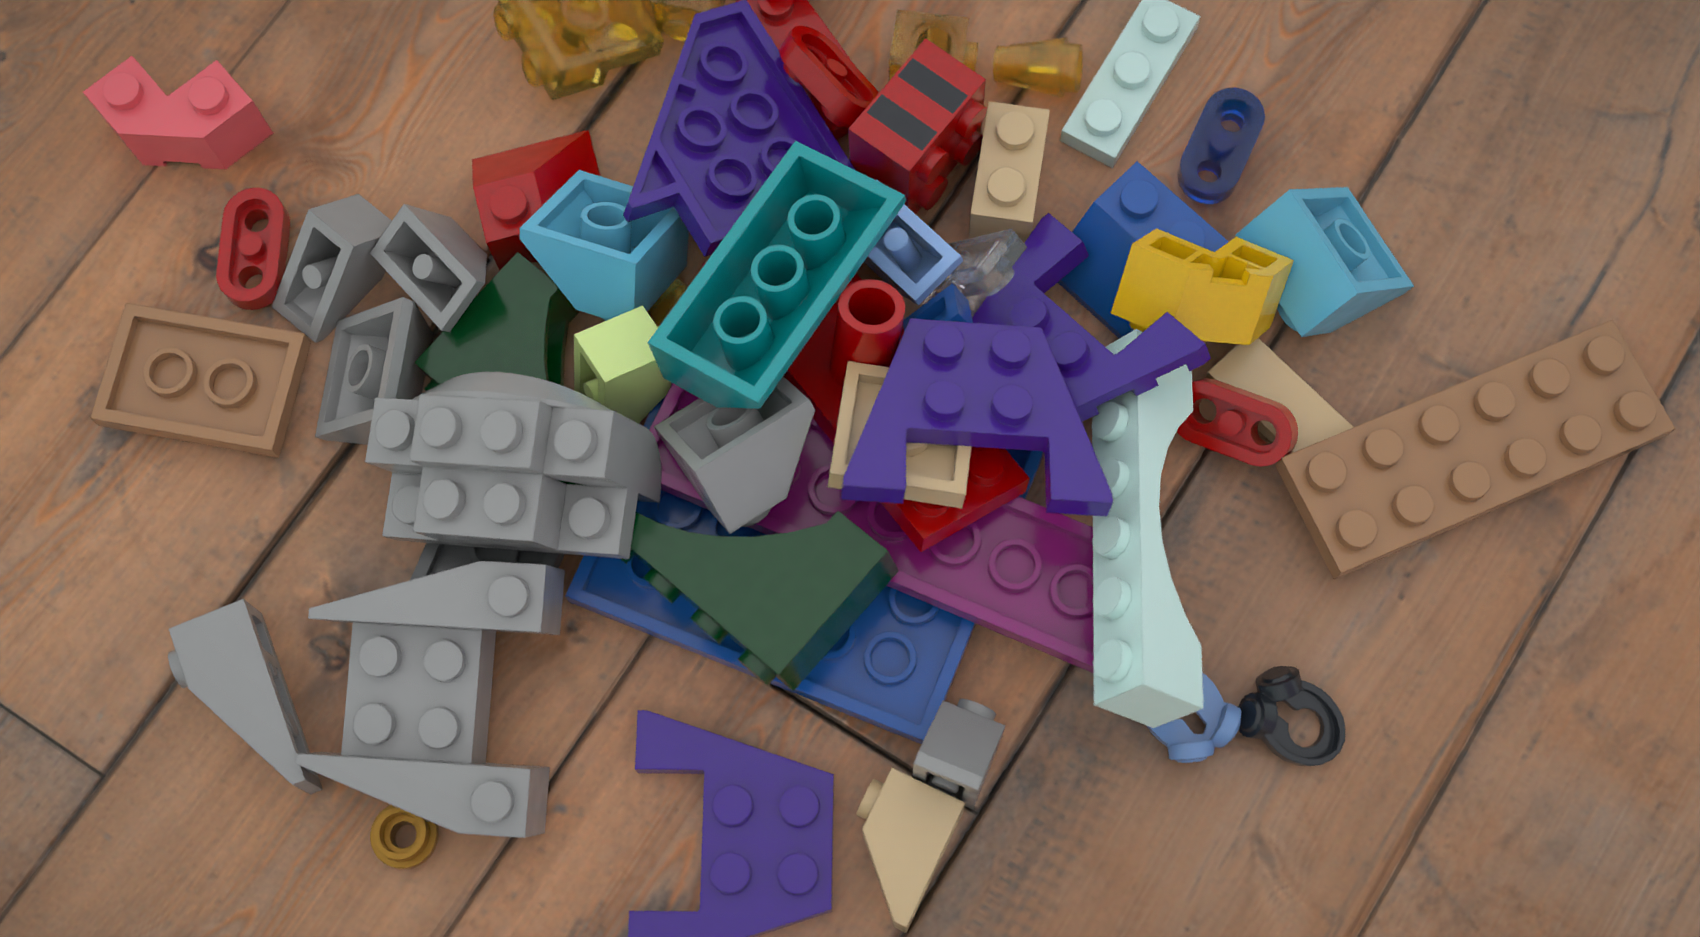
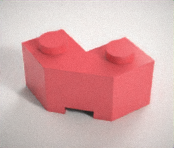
[83,56,273,170]

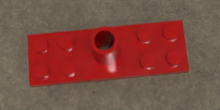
[702,261,1030,552]

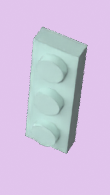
[1060,0,1200,168]

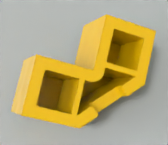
[1111,228,1294,345]

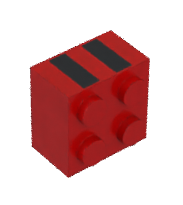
[848,38,987,214]

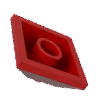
[472,130,601,271]

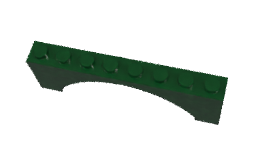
[414,252,899,691]

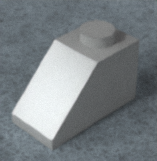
[272,194,392,343]
[370,204,487,332]
[913,699,1005,810]

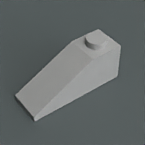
[168,599,323,795]

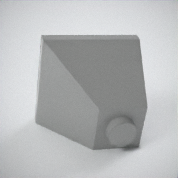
[654,377,815,534]

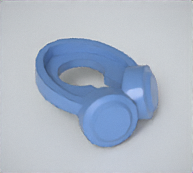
[1146,672,1241,763]

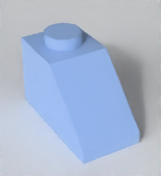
[864,180,964,305]

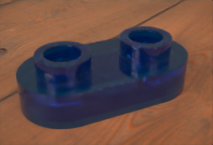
[1177,88,1265,204]

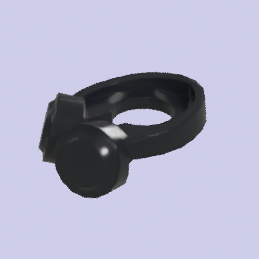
[1238,666,1346,766]

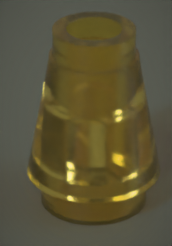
[993,37,1083,98]

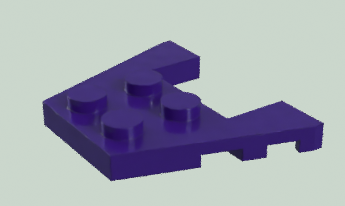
[972,213,1211,422]
[841,318,1113,517]
[628,710,834,937]

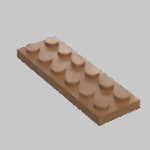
[1275,319,1676,579]

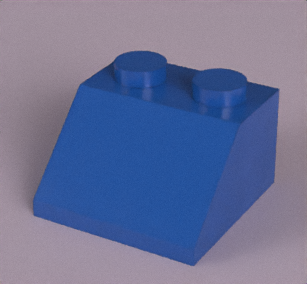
[1058,161,1229,339]

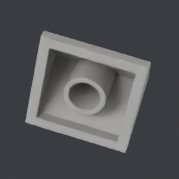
[315,297,433,445]

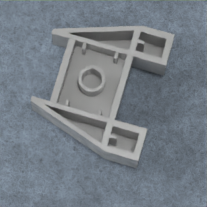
[295,561,565,838]

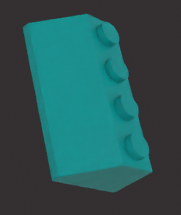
[647,141,906,409]

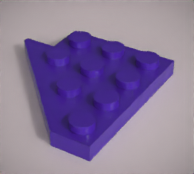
[623,0,855,257]

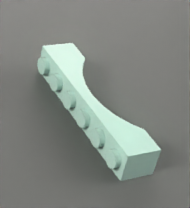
[1092,329,1203,728]

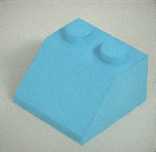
[520,170,689,321]
[1235,187,1414,337]

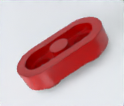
[779,25,879,129]
[216,188,290,310]
[1177,378,1298,467]

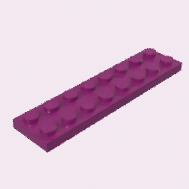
[649,383,1094,673]

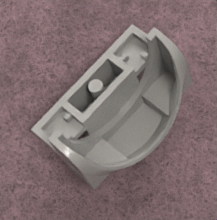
[365,372,661,559]

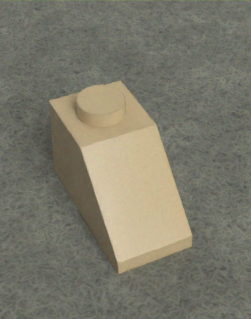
[857,768,965,933]

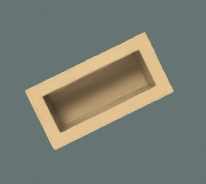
[968,101,1050,251]

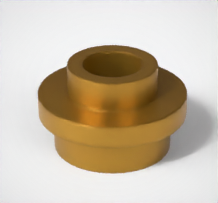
[370,805,438,869]

